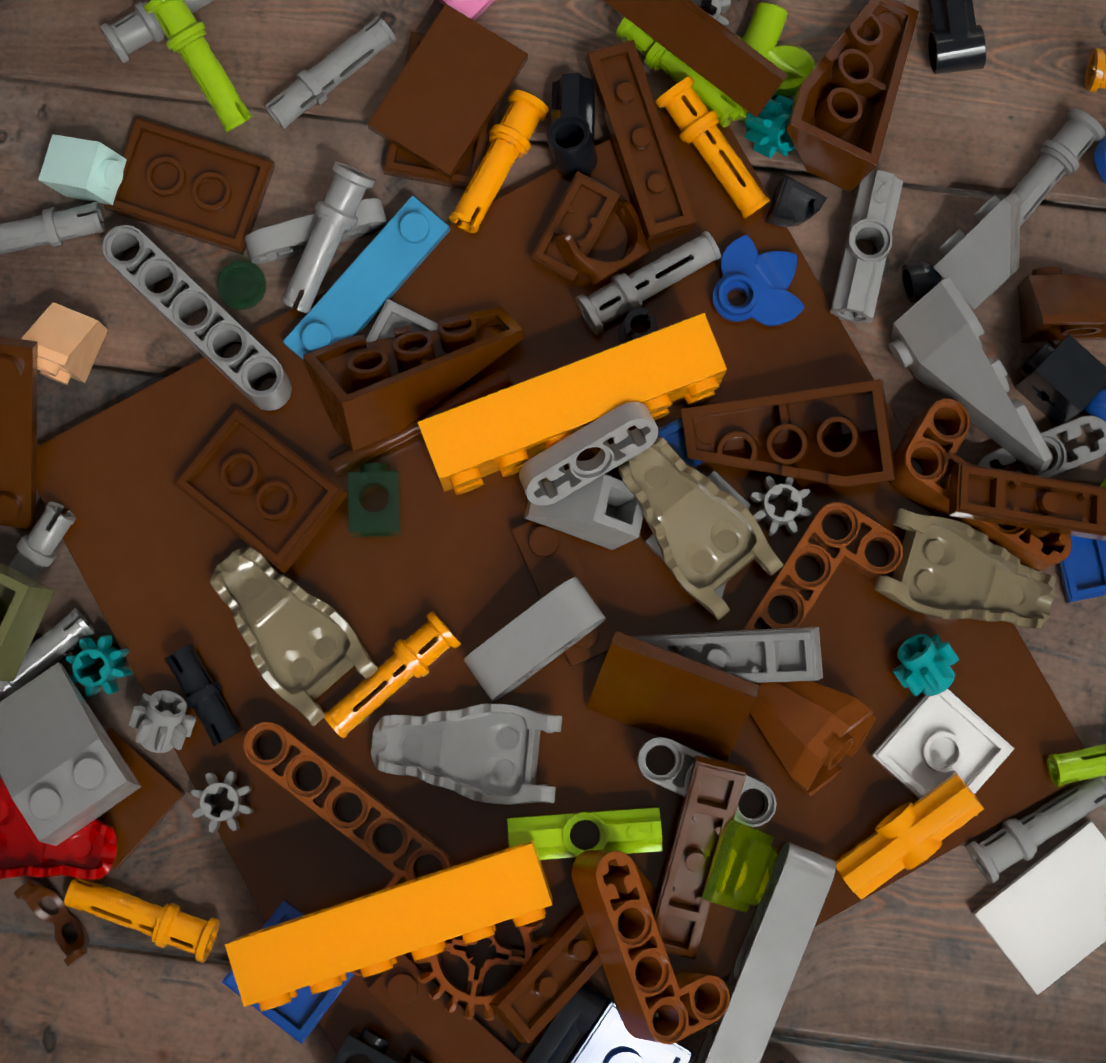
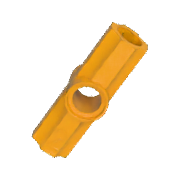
[836,772,984,900]

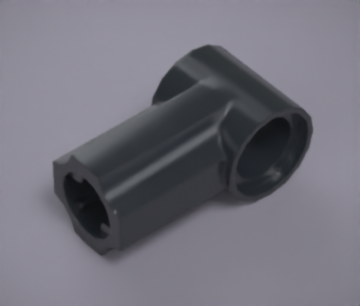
[927,0,986,74]
[547,73,598,179]
[514,982,608,1063]

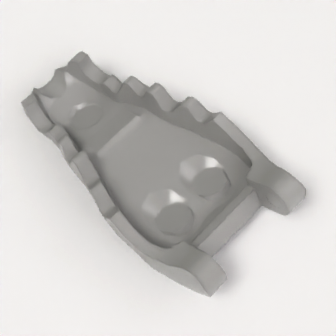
[371,704,562,805]

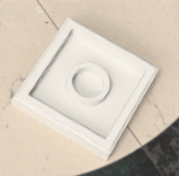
[870,689,1014,799]

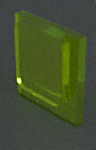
[702,820,777,913]

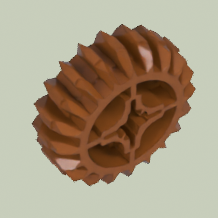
[413,918,550,1020]

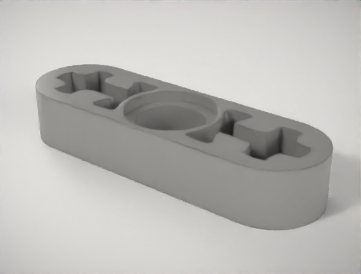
[245,198,388,264]
[519,402,658,506]
[975,416,1106,478]

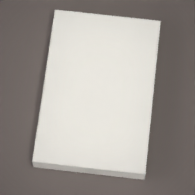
[972,821,1106,995]

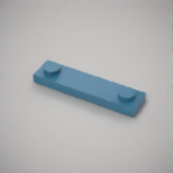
[283,195,450,361]

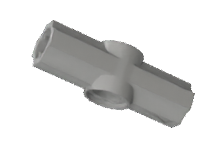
[830,170,903,323]

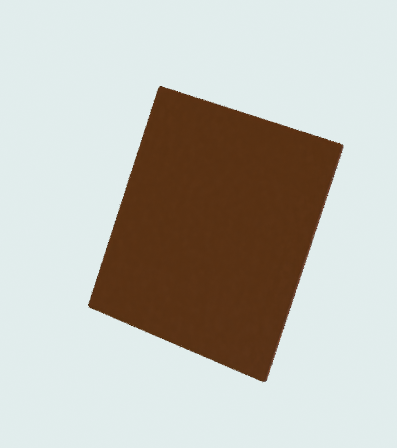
[36,109,1085,1063]

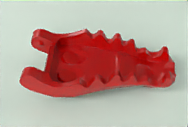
[0,778,118,880]

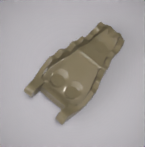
[618,437,784,621]
[873,508,1056,629]
[210,546,378,726]

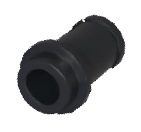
[619,308,658,344]

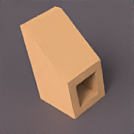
[21,302,108,385]

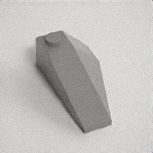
[889,277,1053,475]

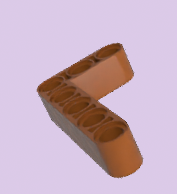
[244,722,453,976]

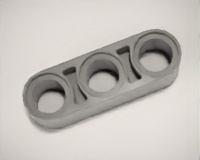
[464,577,606,702]
[636,737,777,827]

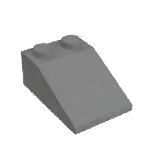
[0,662,141,846]

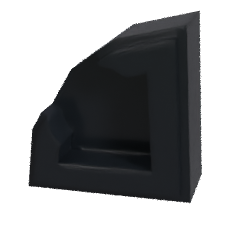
[765,176,827,227]

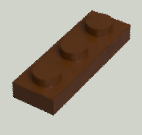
[511,521,613,667]

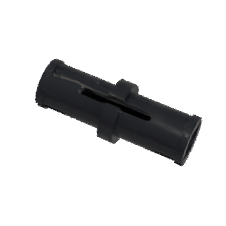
[164,643,242,746]

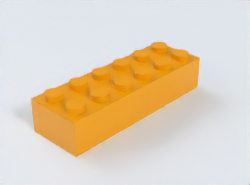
[418,313,727,495]
[225,840,553,1011]

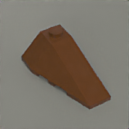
[786,0,919,192]
[1018,267,1106,343]
[303,307,525,452]
[681,379,895,487]

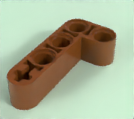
[890,399,1072,572]
[741,502,903,630]
[571,850,730,1045]

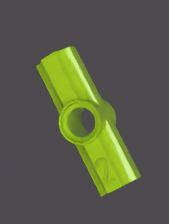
[507,807,663,860]

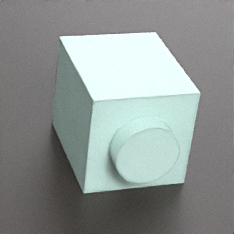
[38,134,127,205]

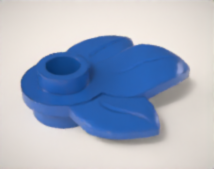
[712,235,804,327]

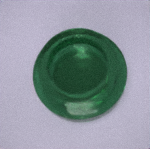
[217,260,267,310]

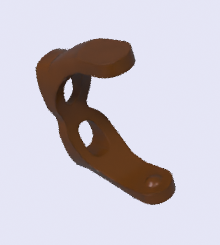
[556,199,651,286]
[13,880,90,966]

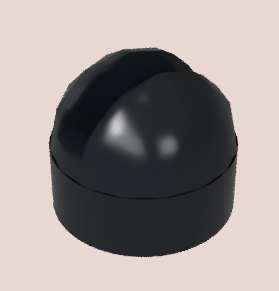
[902,261,942,303]

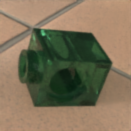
[348,463,403,538]

